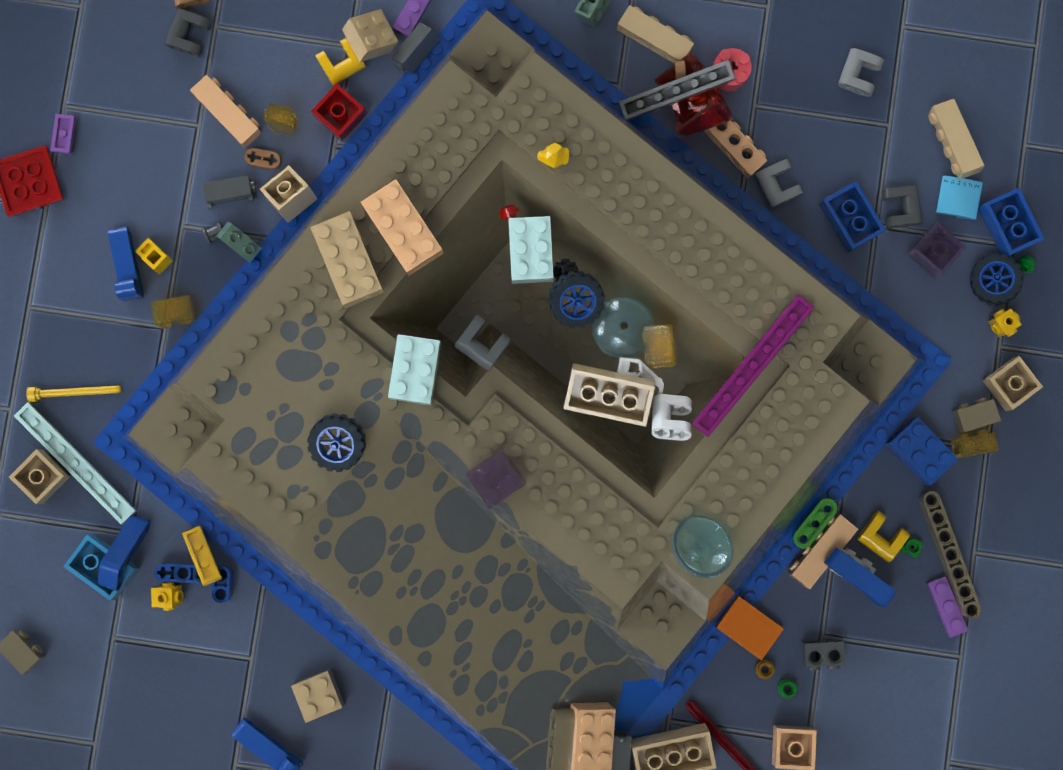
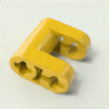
[315,38,366,86]
[857,510,910,563]

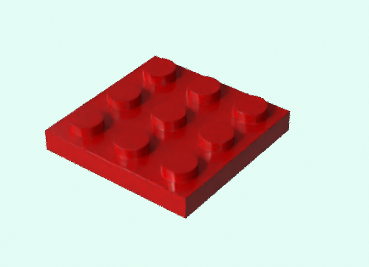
[0,145,64,218]

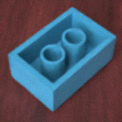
[63,534,139,601]

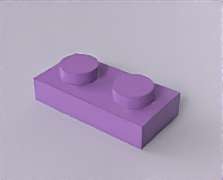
[50,114,77,155]

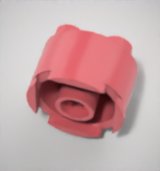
[713,48,752,92]

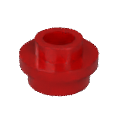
[499,204,519,221]

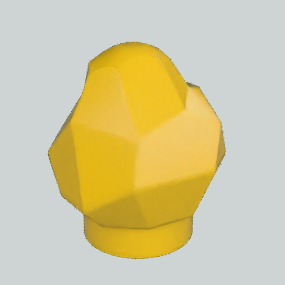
[537,143,569,169]

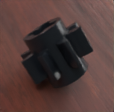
[553,259,579,281]

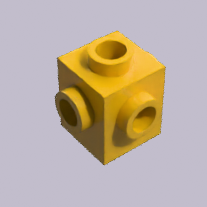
[988,309,1022,337]
[151,582,184,611]

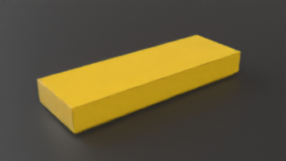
[182,526,222,586]

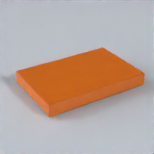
[714,595,783,660]

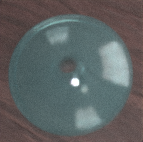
[592,297,654,358]
[672,516,733,578]

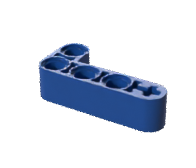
[108,226,144,302]
[98,515,150,591]
[824,547,897,608]
[154,563,234,603]
[231,717,303,770]

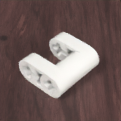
[652,394,692,441]

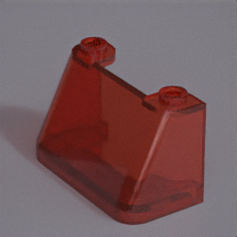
[655,52,734,136]

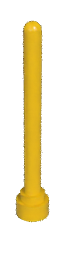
[27,385,122,402]

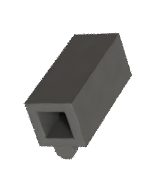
[391,22,440,74]
[203,175,256,209]
[612,731,632,770]

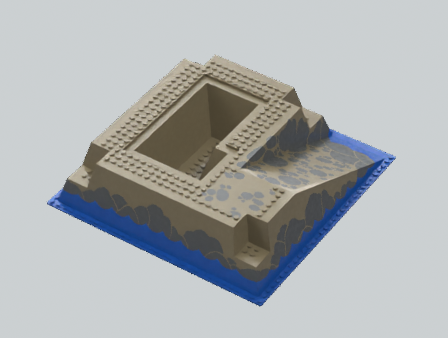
[94,0,952,770]

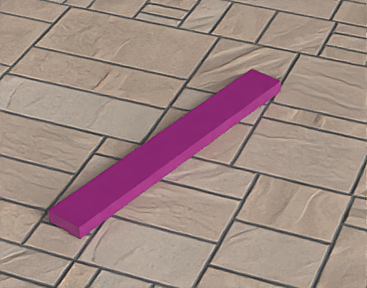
[692,294,815,437]

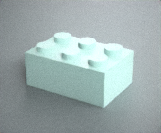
[509,216,553,284]
[388,334,441,405]

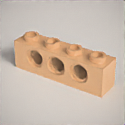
[697,105,768,179]

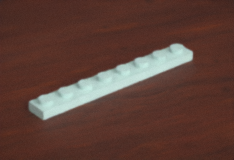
[14,402,137,525]

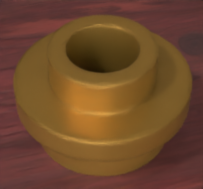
[755,660,775,680]

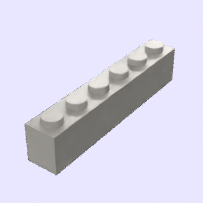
[619,60,737,121]

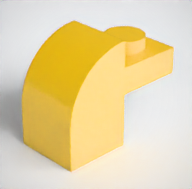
[135,238,173,275]

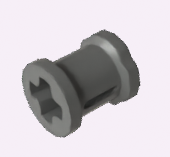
[202,222,223,245]

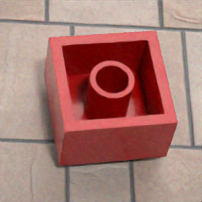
[311,83,367,142]

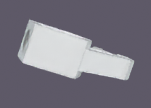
[617,357,664,394]

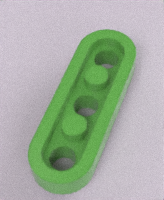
[793,498,837,549]

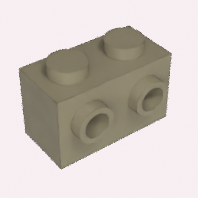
[952,397,1001,433]
[0,629,45,675]

